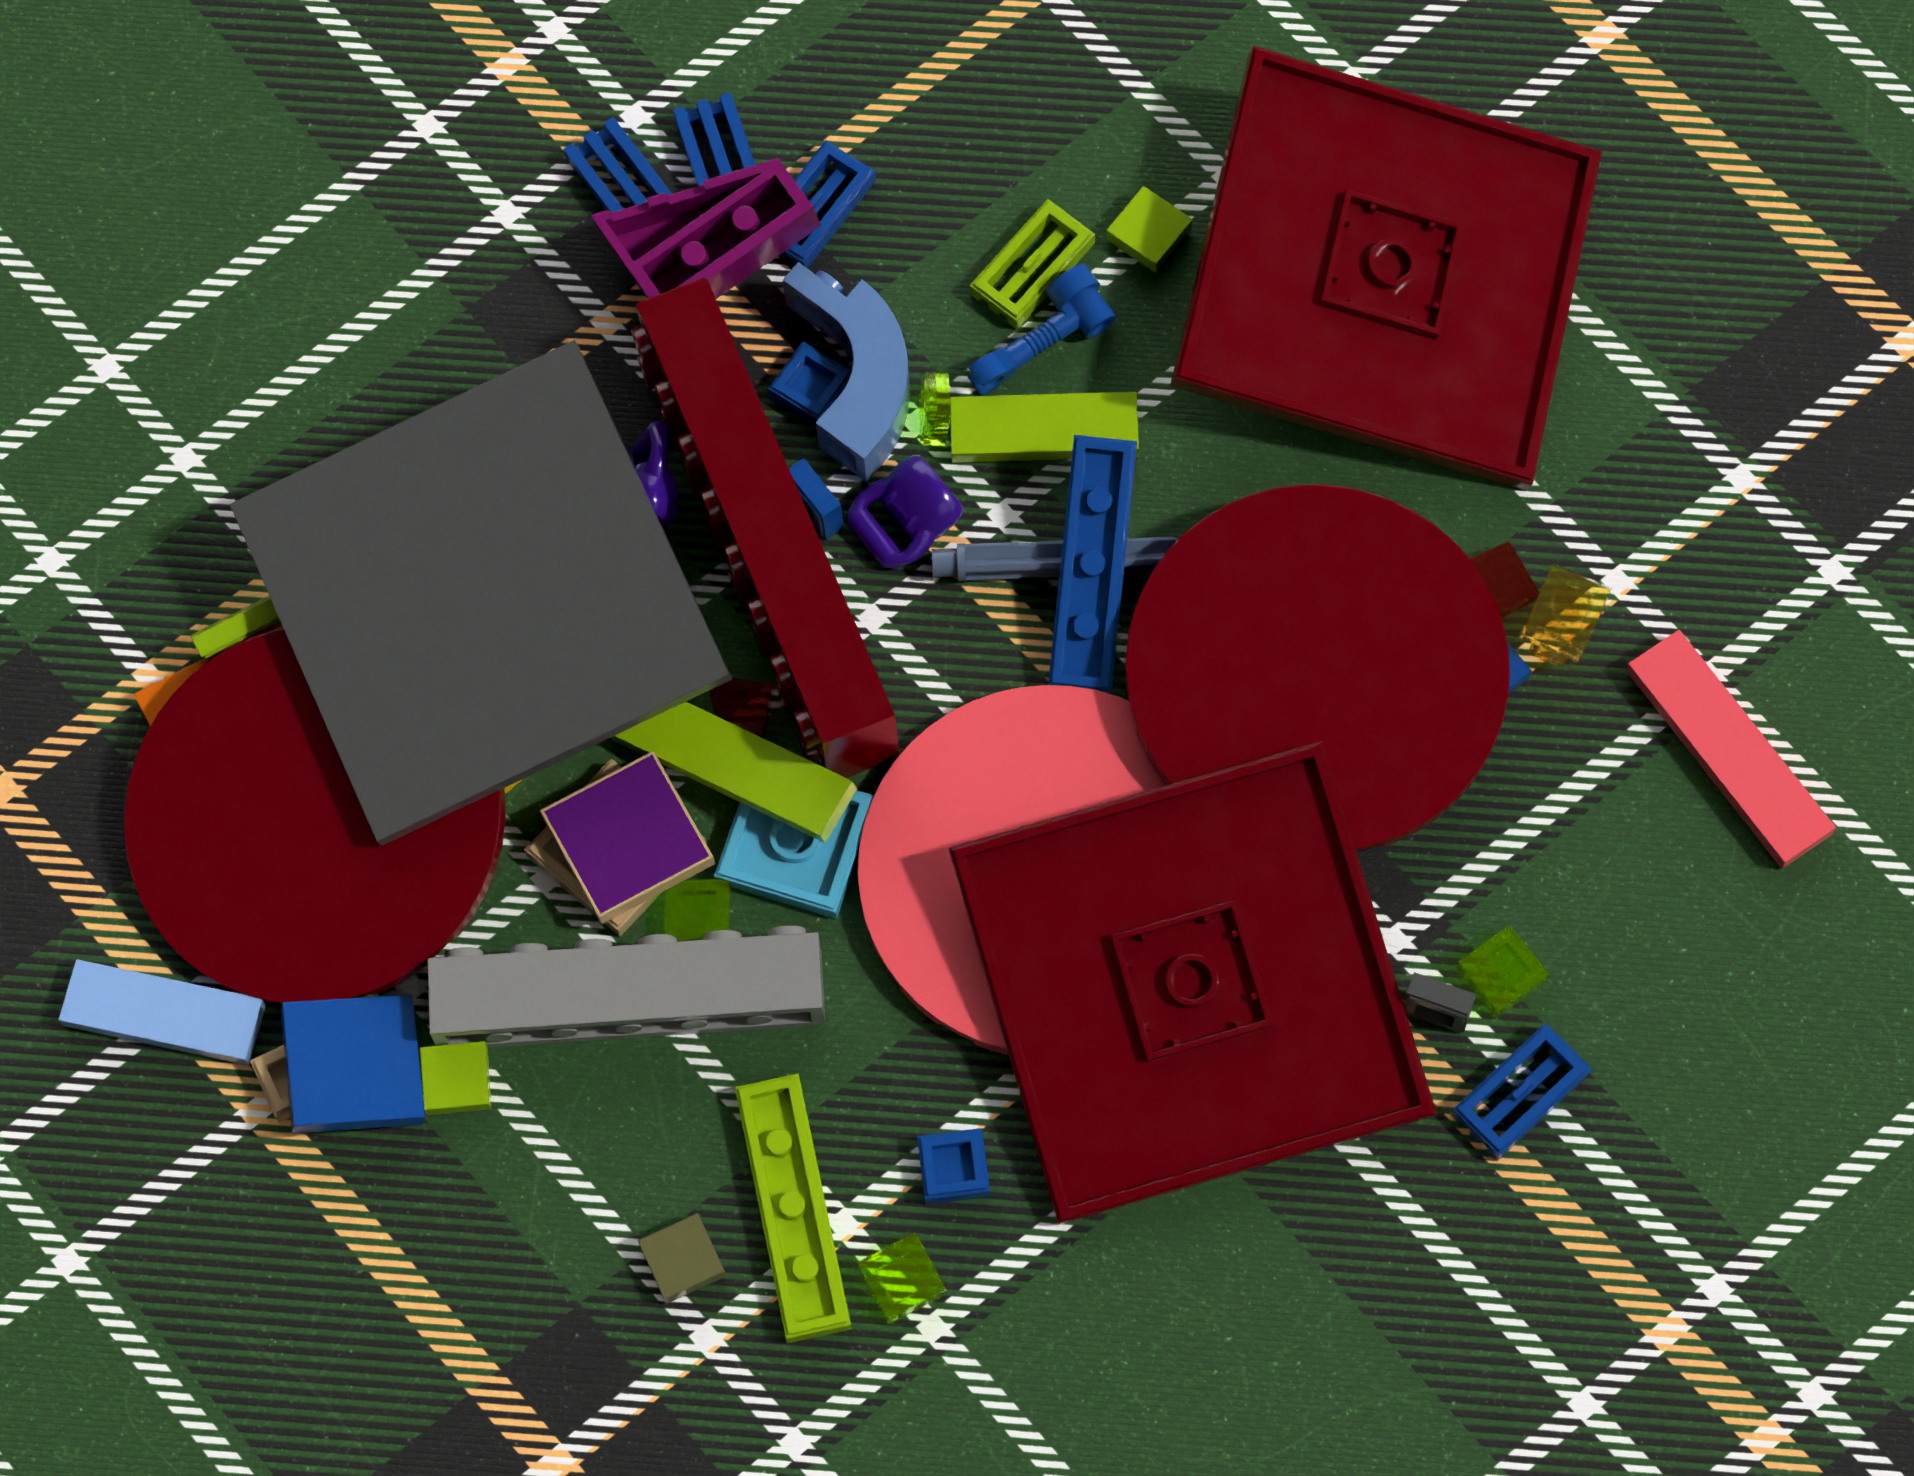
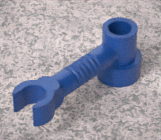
[968,263,1117,396]

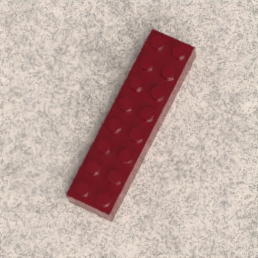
[631,277,899,778]

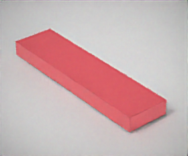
[1626,629,1836,869]

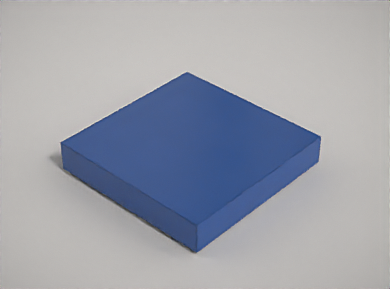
[281,995,425,1133]

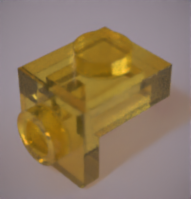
[1519,563,1613,667]

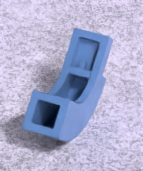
[783,262,910,482]

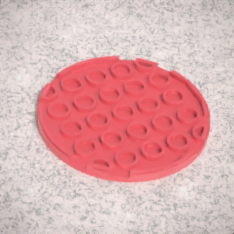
[858,685,1166,1055]

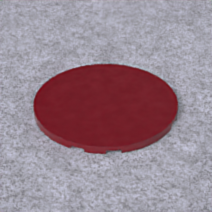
[1125,484,1510,852]
[124,628,506,1005]

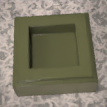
[638,1213,726,1304]

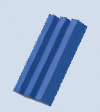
[673,92,755,186]
[563,117,672,212]
[780,140,876,268]
[1451,1023,1592,1162]

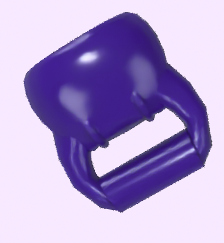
[631,421,679,530]
[847,454,963,569]

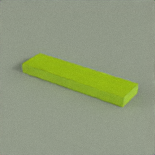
[610,702,857,843]
[735,1073,852,1344]

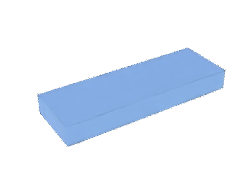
[58,959,266,1066]

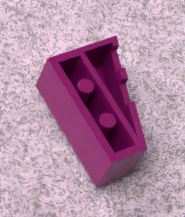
[590,158,821,299]

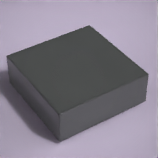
[1404,972,1476,1033]

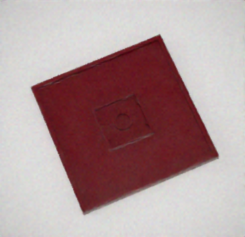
[1170,46,1602,491]
[949,741,1437,1225]

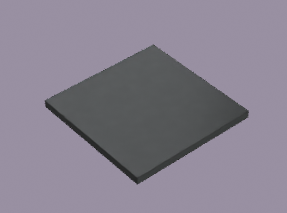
[229,340,732,846]

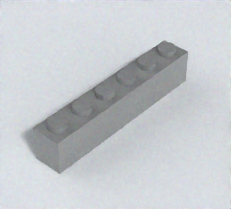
[428,926,825,1048]

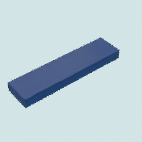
[1048,435,1137,694]

